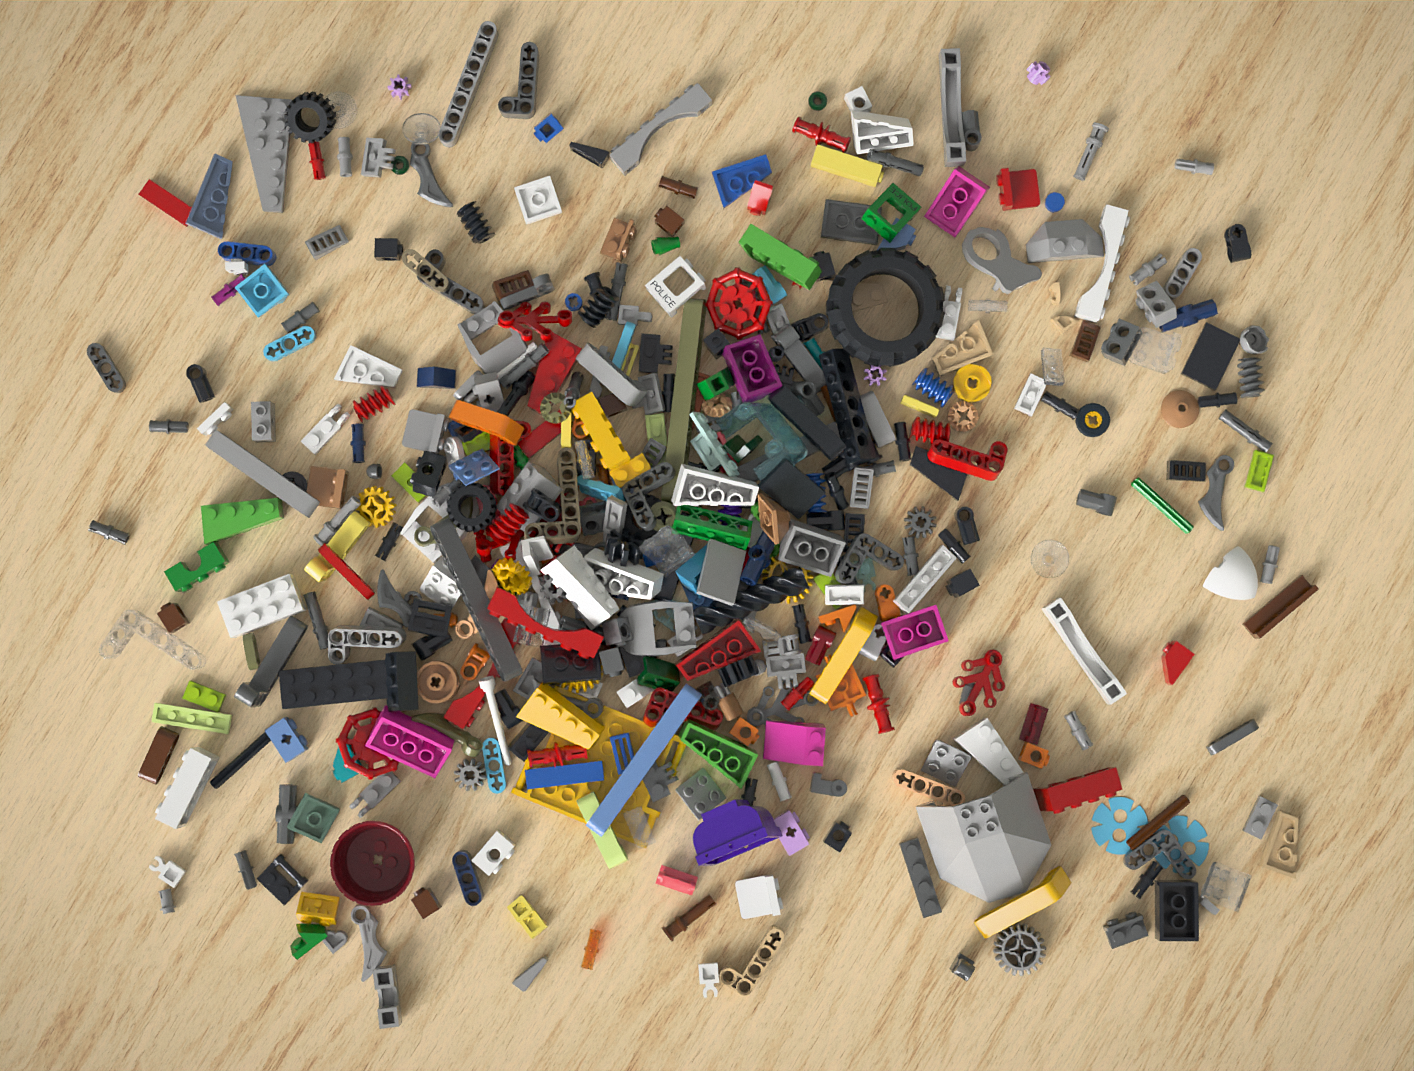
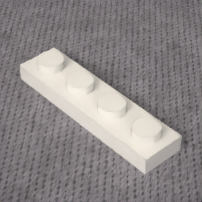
[893,545,956,614]

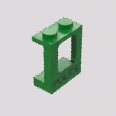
[861,183,922,243]

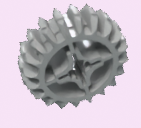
[993,923,1046,976]

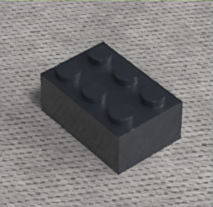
[1154,880,1199,941]

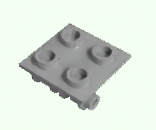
[921,739,972,787]
[675,768,726,821]

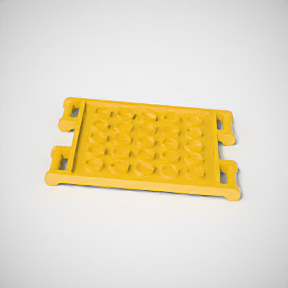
[511,685,686,848]

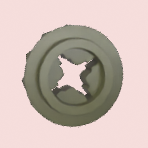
[540,393,571,423]
[648,501,676,533]

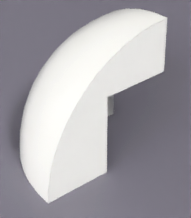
[1203,546,1258,600]

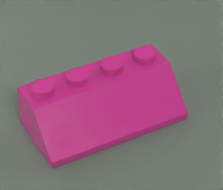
[365,705,454,778]

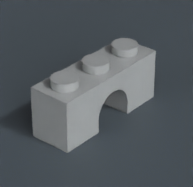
[373,964,402,1029]

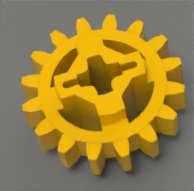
[356,485,397,528]
[492,558,533,595]

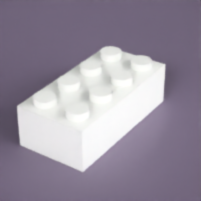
[217,574,307,638]
[155,747,220,829]

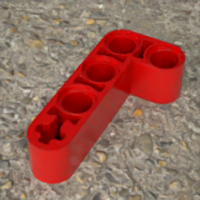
[490,420,531,496]
[927,439,1008,481]
[643,688,723,730]

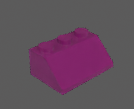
[723,334,782,405]

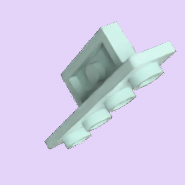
[689,412,740,477]

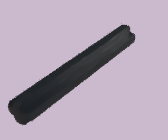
[210,732,271,789]

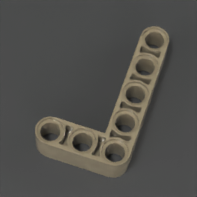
[524,447,581,544]

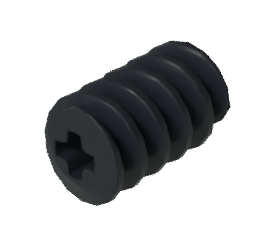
[457,201,496,244]
[578,286,619,328]

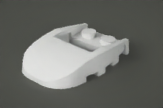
[400,483,480,563]

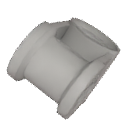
[859,624,886,661]

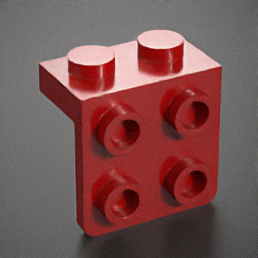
[996,168,1040,211]

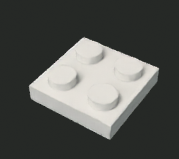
[514,176,562,225]

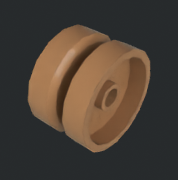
[417,661,460,703]

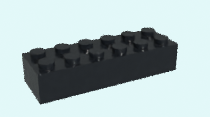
[279,660,388,709]

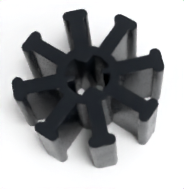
[604,528,645,567]
[718,655,759,687]

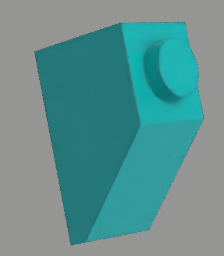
[333,737,363,783]

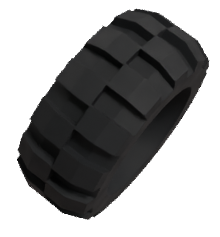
[826,248,945,367]

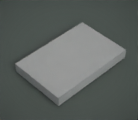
[696,539,746,606]

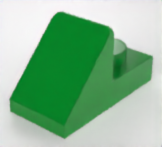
[290,923,328,960]

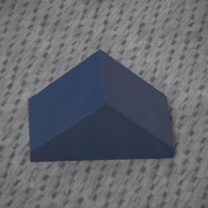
[417,366,456,389]

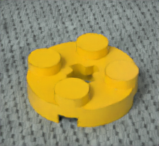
[953,364,992,403]

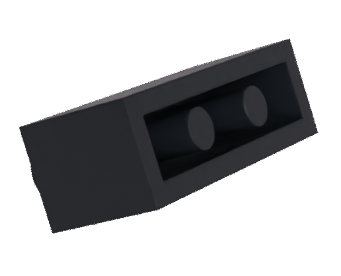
[385,651,419,712]

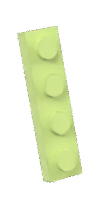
[151,703,232,734]

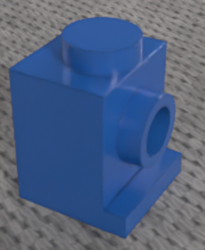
[534,113,564,143]

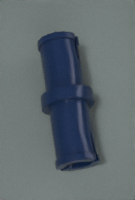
[350,423,366,463]

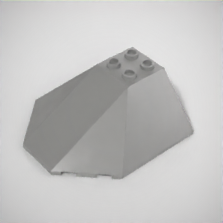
[916,772,1051,903]

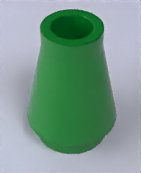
[651,236,680,256]

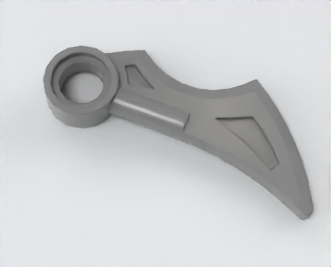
[351,904,387,982]

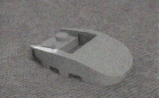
[457,301,528,384]
[618,600,697,657]

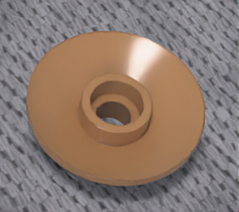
[1161,390,1199,428]

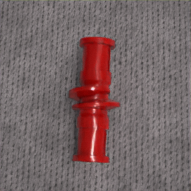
[792,116,851,153]
[862,674,895,734]
[527,742,588,767]

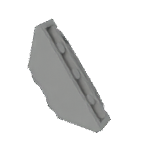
[1026,219,1104,263]

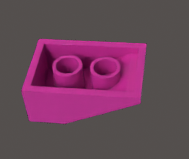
[924,166,990,237]
[881,605,949,660]
[763,720,826,766]

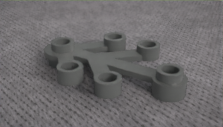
[747,681,819,726]

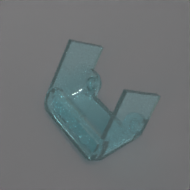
[716,402,807,482]

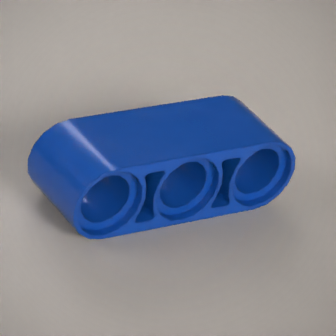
[218,241,276,266]

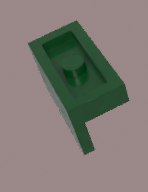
[722,434,763,463]
[637,655,681,692]

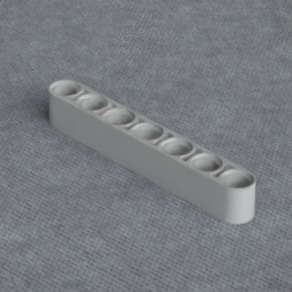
[438,21,498,148]
[205,430,320,518]

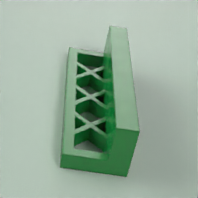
[671,505,753,550]

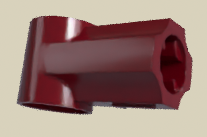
[805,625,836,666]

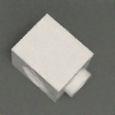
[844,86,872,113]

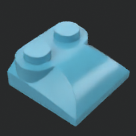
[235,264,289,318]

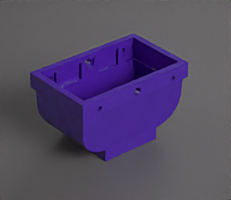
[693,799,783,866]

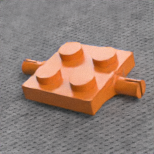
[815,654,866,717]

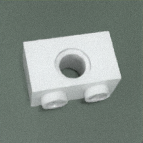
[471,830,516,876]

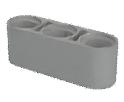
[1163,248,1202,300]
[860,391,896,448]

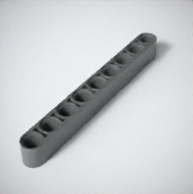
[430,518,522,682]

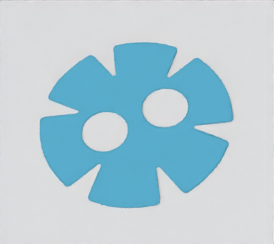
[1091,797,1148,855]
[1152,816,1209,873]

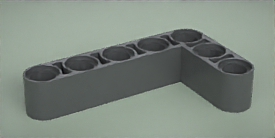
[234,616,308,708]

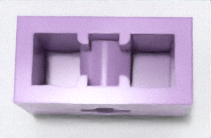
[773,810,810,856]

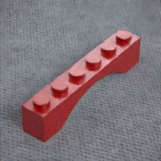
[487,587,604,659]
[443,618,526,729]

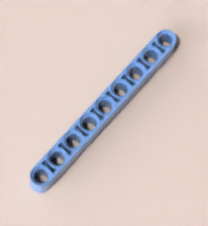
[586,683,702,837]

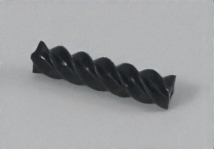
[693,566,810,634]

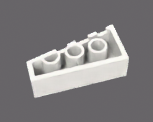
[671,464,759,506]
[584,548,664,600]

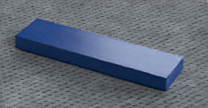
[525,761,604,789]

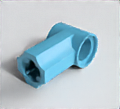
[753,265,787,306]

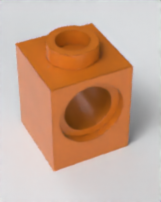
[729,717,760,746]
[1018,742,1050,769]

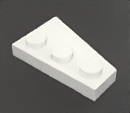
[334,345,403,388]

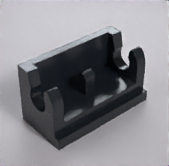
[508,723,549,762]

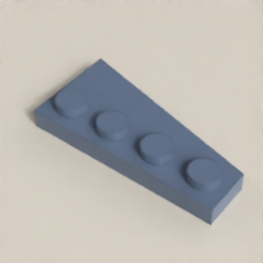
[185,154,233,239]

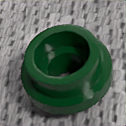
[808,91,827,111]
[391,156,409,175]

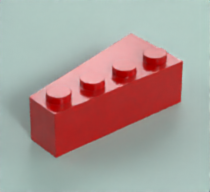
[527,332,582,415]
[675,619,761,681]
[1033,767,1123,814]

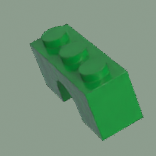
[164,542,229,593]

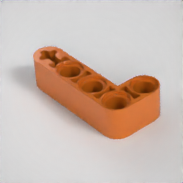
[449,400,524,446]

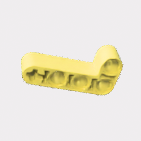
[304,511,370,582]

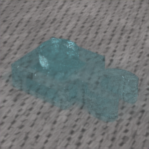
[853,558,876,593]

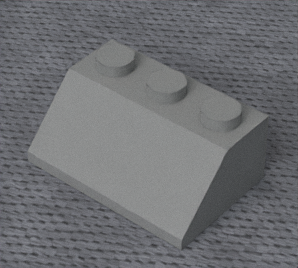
[496,462,563,535]
[778,519,846,577]

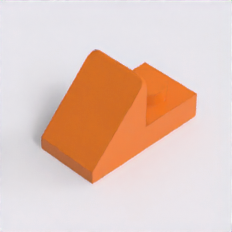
[818,605,856,633]

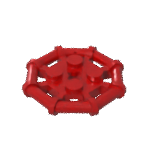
[704,267,773,340]
[336,707,399,780]

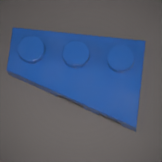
[712,154,772,209]

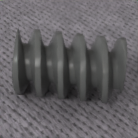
[1237,357,1265,398]

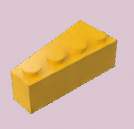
[571,392,631,471]
[516,682,605,750]

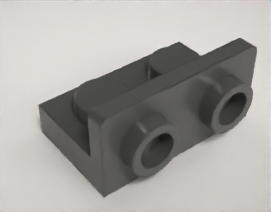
[1103,912,1149,949]

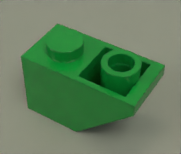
[696,367,735,401]

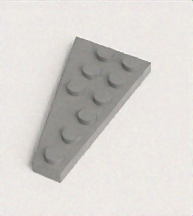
[235,95,292,213]

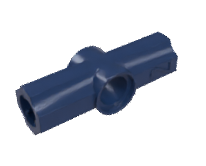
[1159,299,1218,333]
[740,531,775,586]

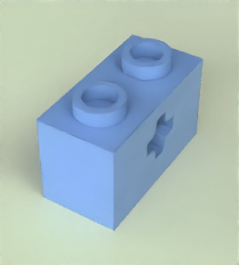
[265,717,308,763]

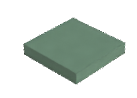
[287,793,340,844]

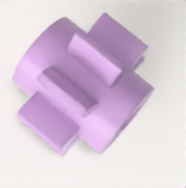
[1027,61,1051,85]
[387,74,412,100]
[864,365,887,387]

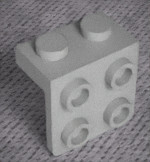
[402,409,449,454]

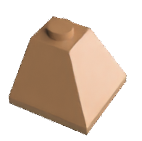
[757,493,790,545]

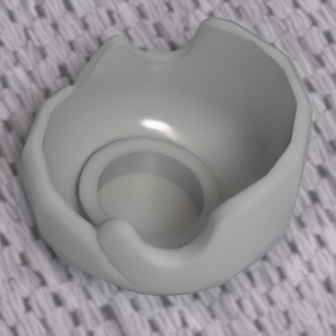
[1240,325,1269,355]

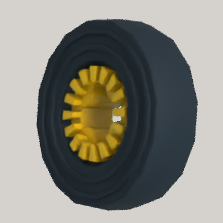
[1075,403,1110,437]

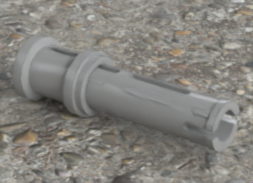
[1073,122,1109,181]
[313,496,361,546]

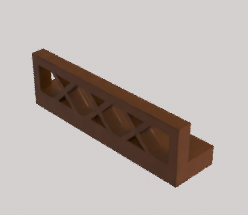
[1242,575,1319,639]

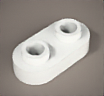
[444,436,465,474]

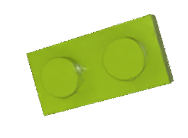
[182,681,227,713]

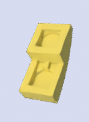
[507,895,548,939]

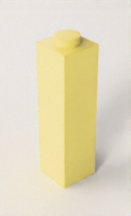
[811,144,884,187]

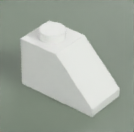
[617,679,655,708]

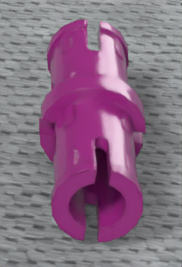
[211,274,246,306]

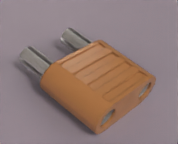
[713,683,744,721]

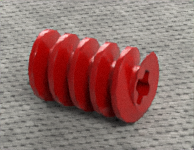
[353,385,396,423]
[909,416,951,444]
[489,503,530,546]

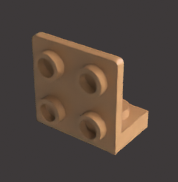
[600,218,637,262]
[307,466,349,509]

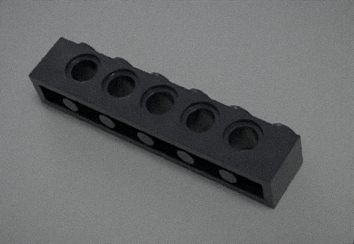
[819,348,876,465]

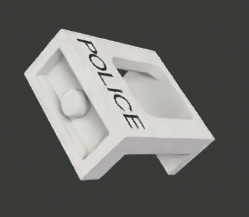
[645,256,706,318]

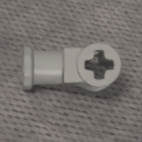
[762,634,802,658]

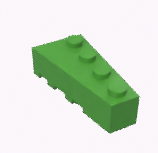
[738,224,822,290]
[201,498,284,545]
[678,718,758,789]

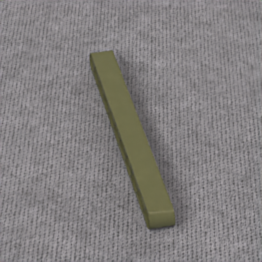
[661,298,706,504]

